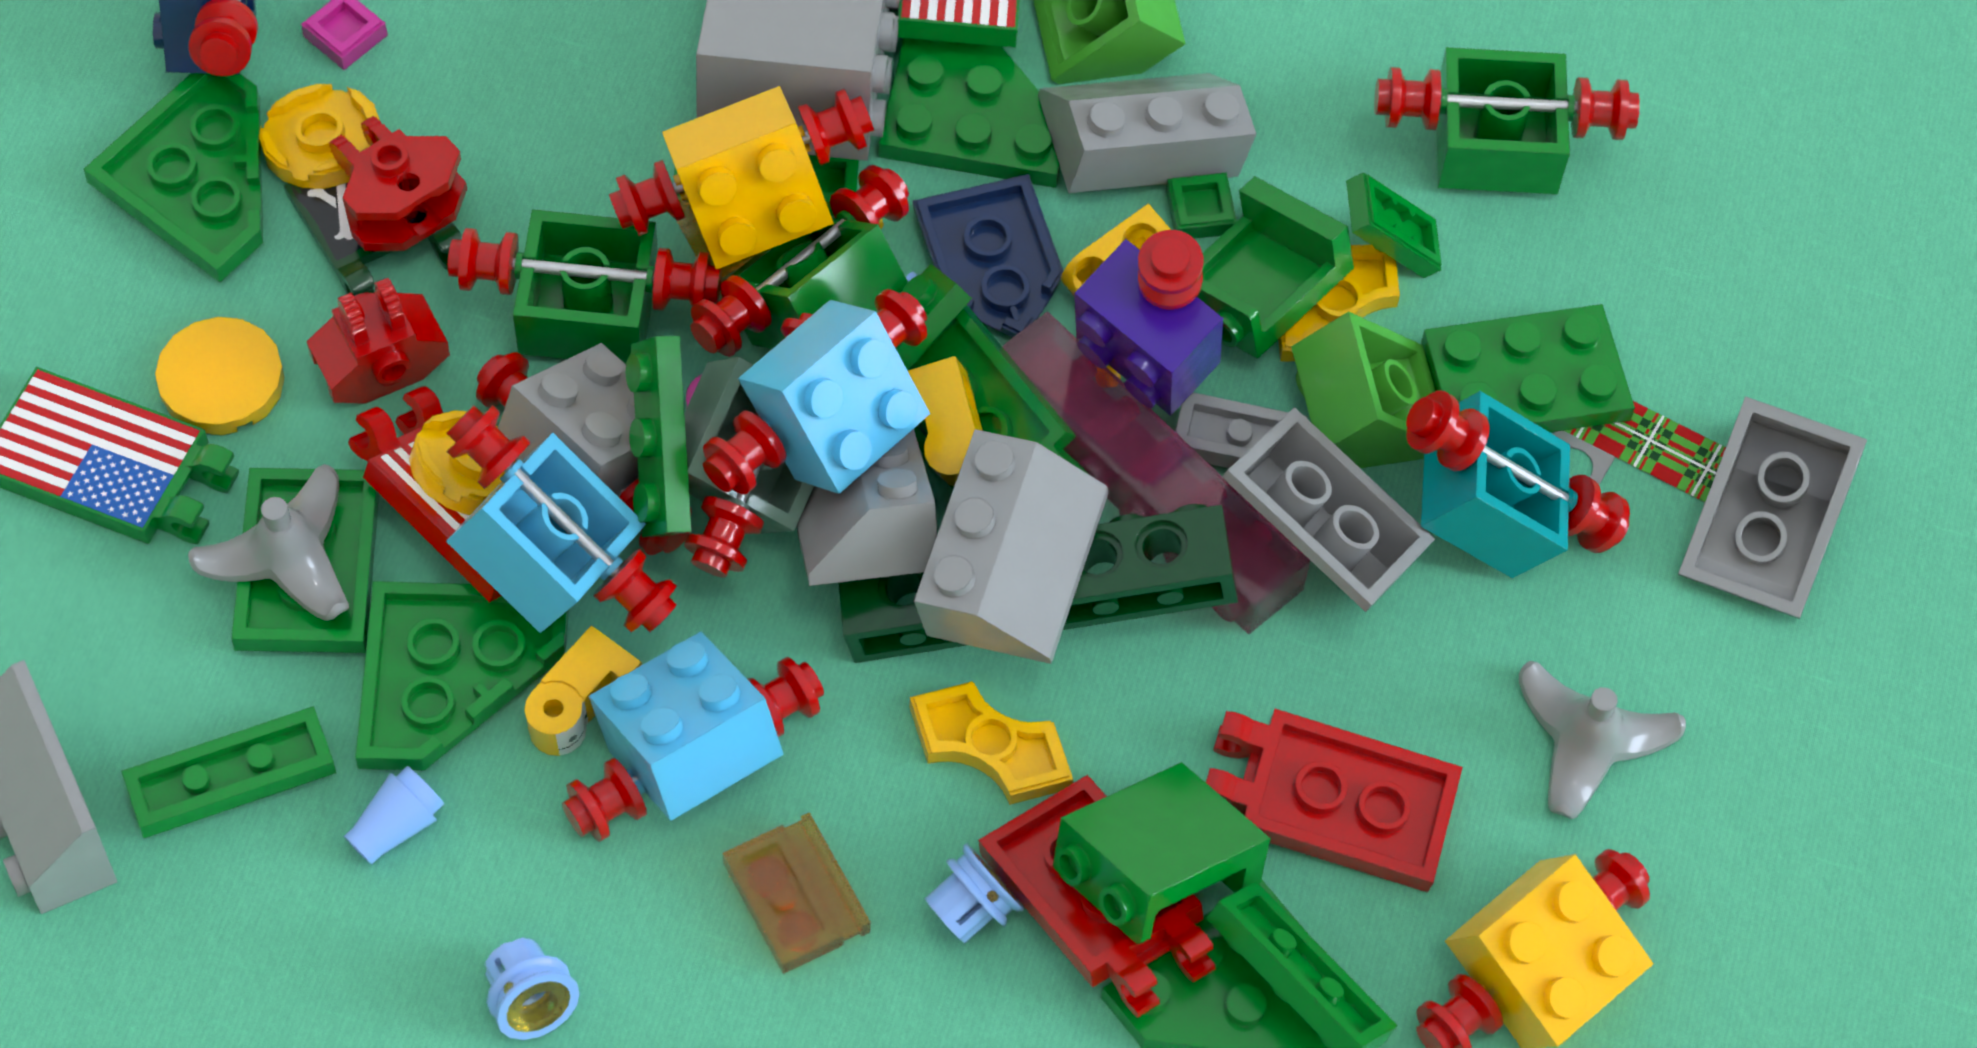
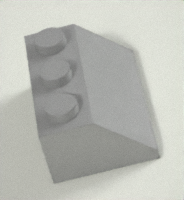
[1038,73,1257,193]
[1222,407,1435,612]
[796,429,937,586]
[914,429,1109,664]
[0,660,118,914]

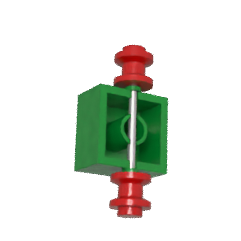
[1374,47,1640,195]
[690,165,909,357]
[448,209,722,364]

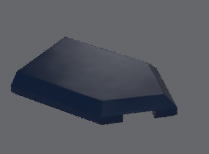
[912,174,1063,342]

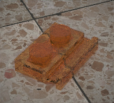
[723,812,871,974]

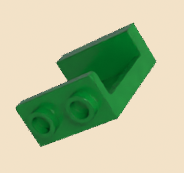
[1197,176,1354,359]
[1053,762,1271,944]

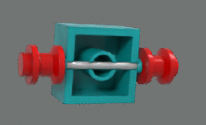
[1406,390,1630,578]

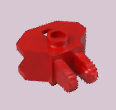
[329,115,467,251]
[306,278,450,404]

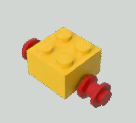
[609,86,874,270]
[1416,849,1654,1048]

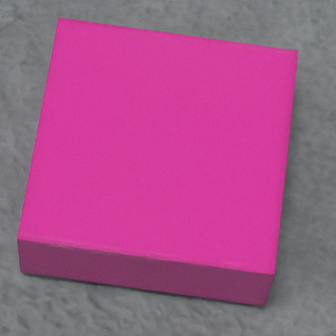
[301,0,388,70]

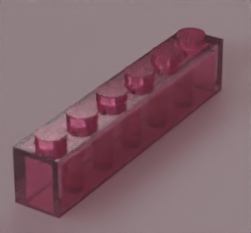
[1002,311,1310,635]

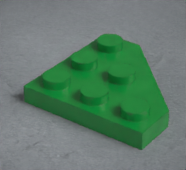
[879,38,1060,188]
[83,73,263,282]
[355,581,569,771]
[1101,879,1328,1048]

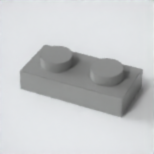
[1171,392,1308,468]

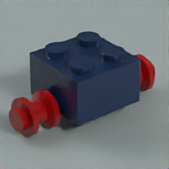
[153,0,258,76]

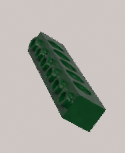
[838,504,1238,663]

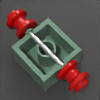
[684,313,814,578]

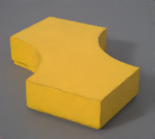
[1278,245,1400,362]
[909,681,1073,805]

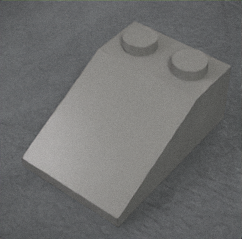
[1678,396,1867,619]

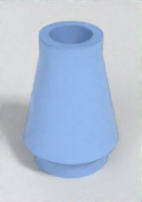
[344,766,444,865]

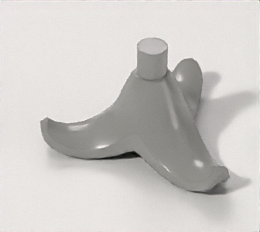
[188,464,349,621]
[1519,661,1686,819]

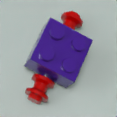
[1074,230,1223,416]

